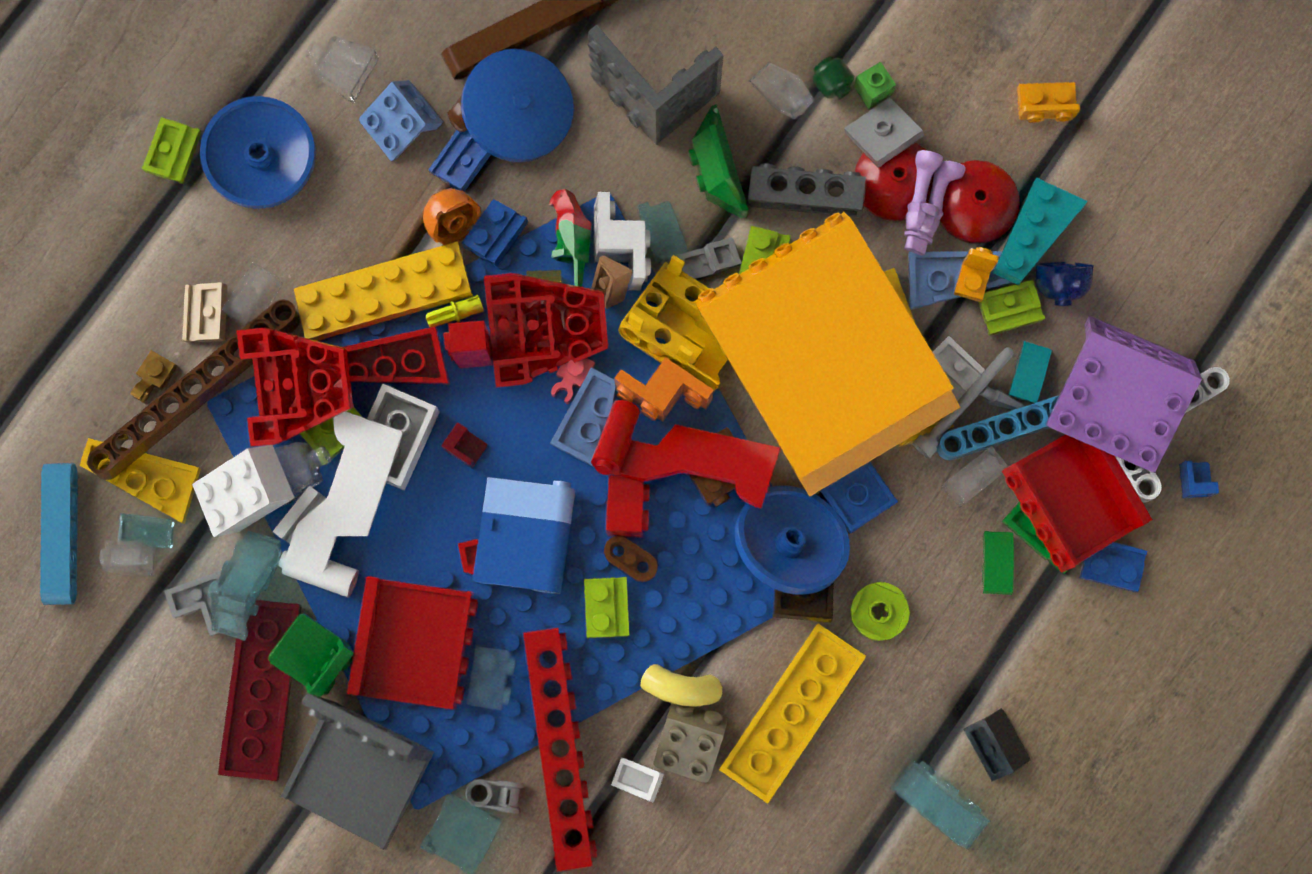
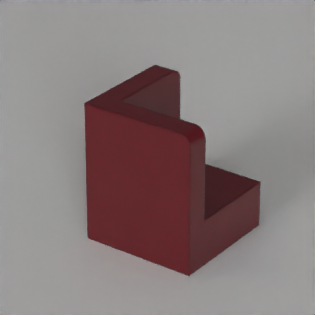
[441,422,487,469]

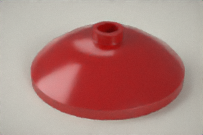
[855,143,934,221]
[939,160,1020,244]

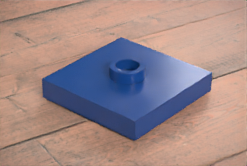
[820,461,898,535]

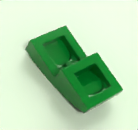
[982,531,1014,595]

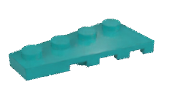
[993,177,1088,285]

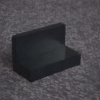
[963,708,1030,782]

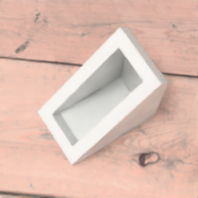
[611,757,664,803]

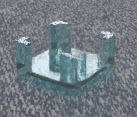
[420,793,503,874]

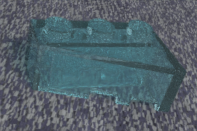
[208,530,281,641]
[890,761,990,849]

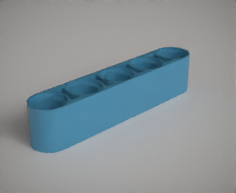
[936,395,1059,461]
[40,463,78,605]

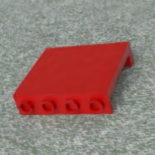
[1002,434,1152,573]
[347,576,478,710]

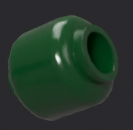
[813,56,855,100]

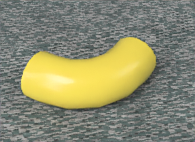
[640,664,722,707]

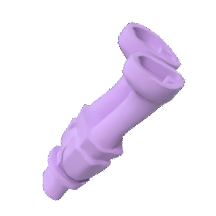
[904,150,966,255]

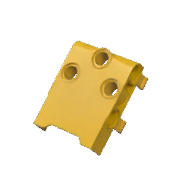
[618,255,727,392]

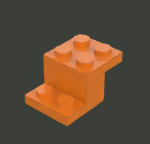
[614,357,714,422]

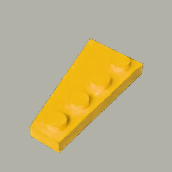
[79,438,201,524]

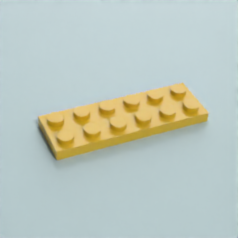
[293,241,473,341]
[719,623,866,804]

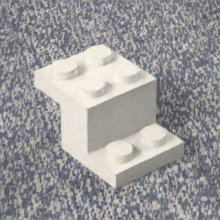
[594,192,651,290]

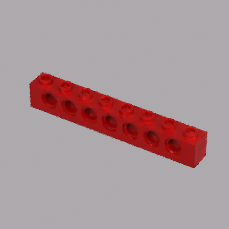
[523,627,597,872]

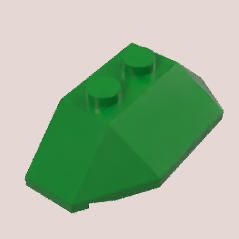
[688,104,749,219]

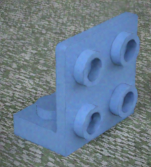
[359,80,444,161]

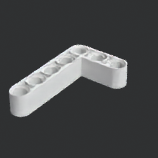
[1115,367,1229,503]

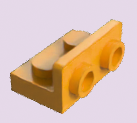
[1017,82,1080,123]

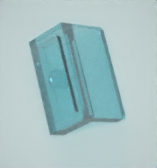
[637,201,688,264]

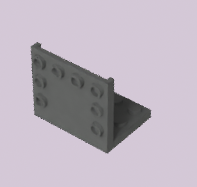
[587,25,724,145]
[281,693,434,850]

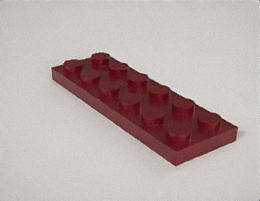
[218,598,302,781]

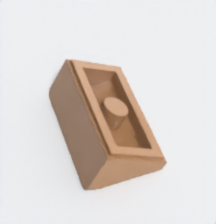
[591,256,632,309]

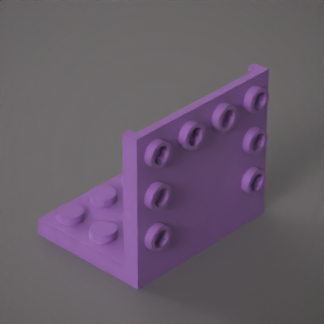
[1046,315,1202,473]

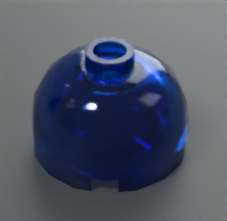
[1036,262,1093,306]

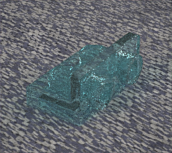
[467,646,516,710]

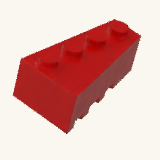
[342,326,450,385]

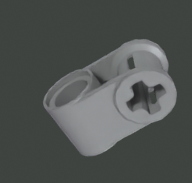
[465,779,524,813]

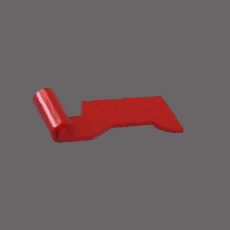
[591,400,780,509]

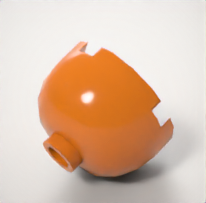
[422,188,481,245]

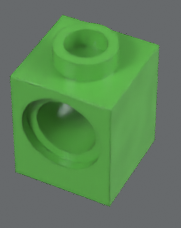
[854,62,896,109]

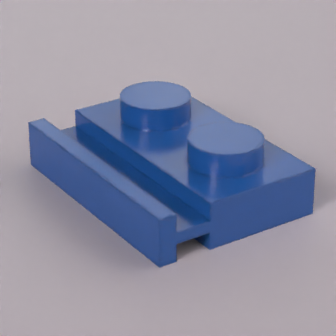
[429,130,491,192]
[461,199,529,267]
[1079,542,1147,592]

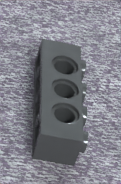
[748,164,867,218]

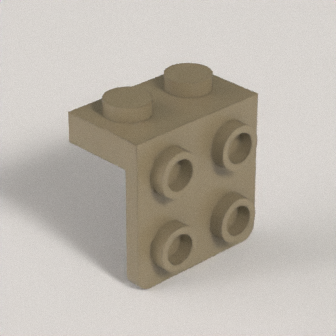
[653,703,728,782]

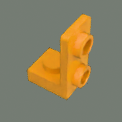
[953,247,999,302]

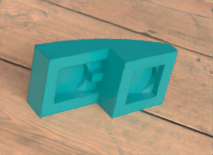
[1008,341,1052,403]

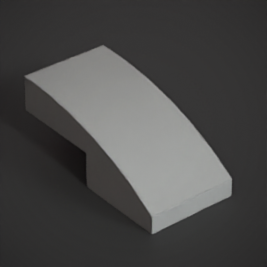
[676,238,742,281]

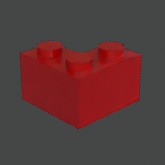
[606,475,650,538]

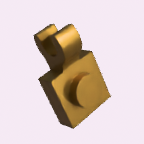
[130,350,177,403]

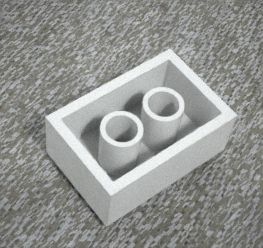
[367,384,440,491]
[192,445,294,537]

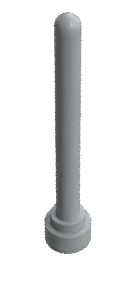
[912,347,1014,459]

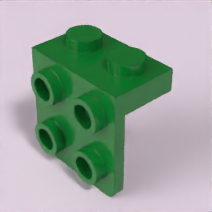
[268,614,354,697]

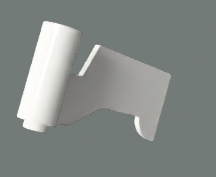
[279,412,403,598]

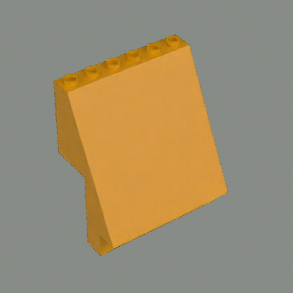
[694,212,961,497]

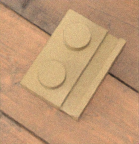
[182,283,228,343]

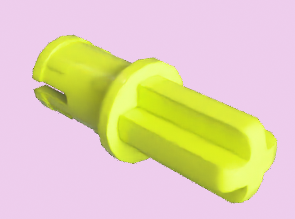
[426,294,484,327]

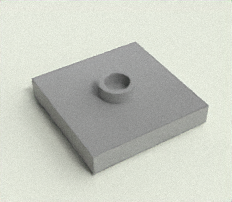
[844,97,924,167]

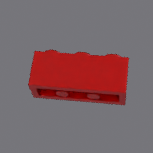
[444,320,493,369]

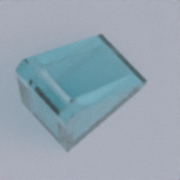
[118,513,174,548]

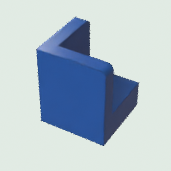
[1179,460,1219,498]

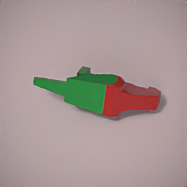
[550,189,591,287]

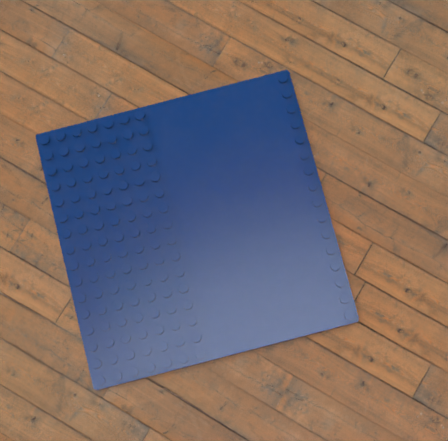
[207,194,774,810]

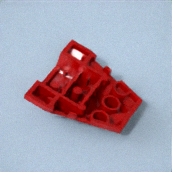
[484,273,608,388]
[237,327,353,447]

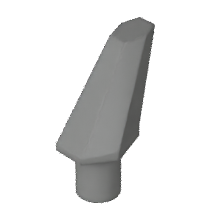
[979,386,1023,410]

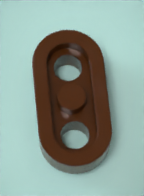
[604,536,658,582]

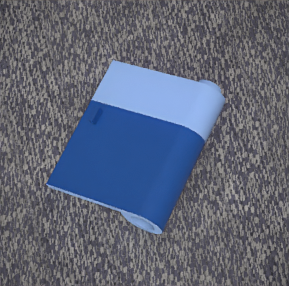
[472,477,575,594]

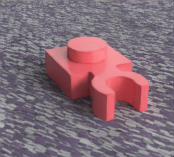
[551,358,595,404]

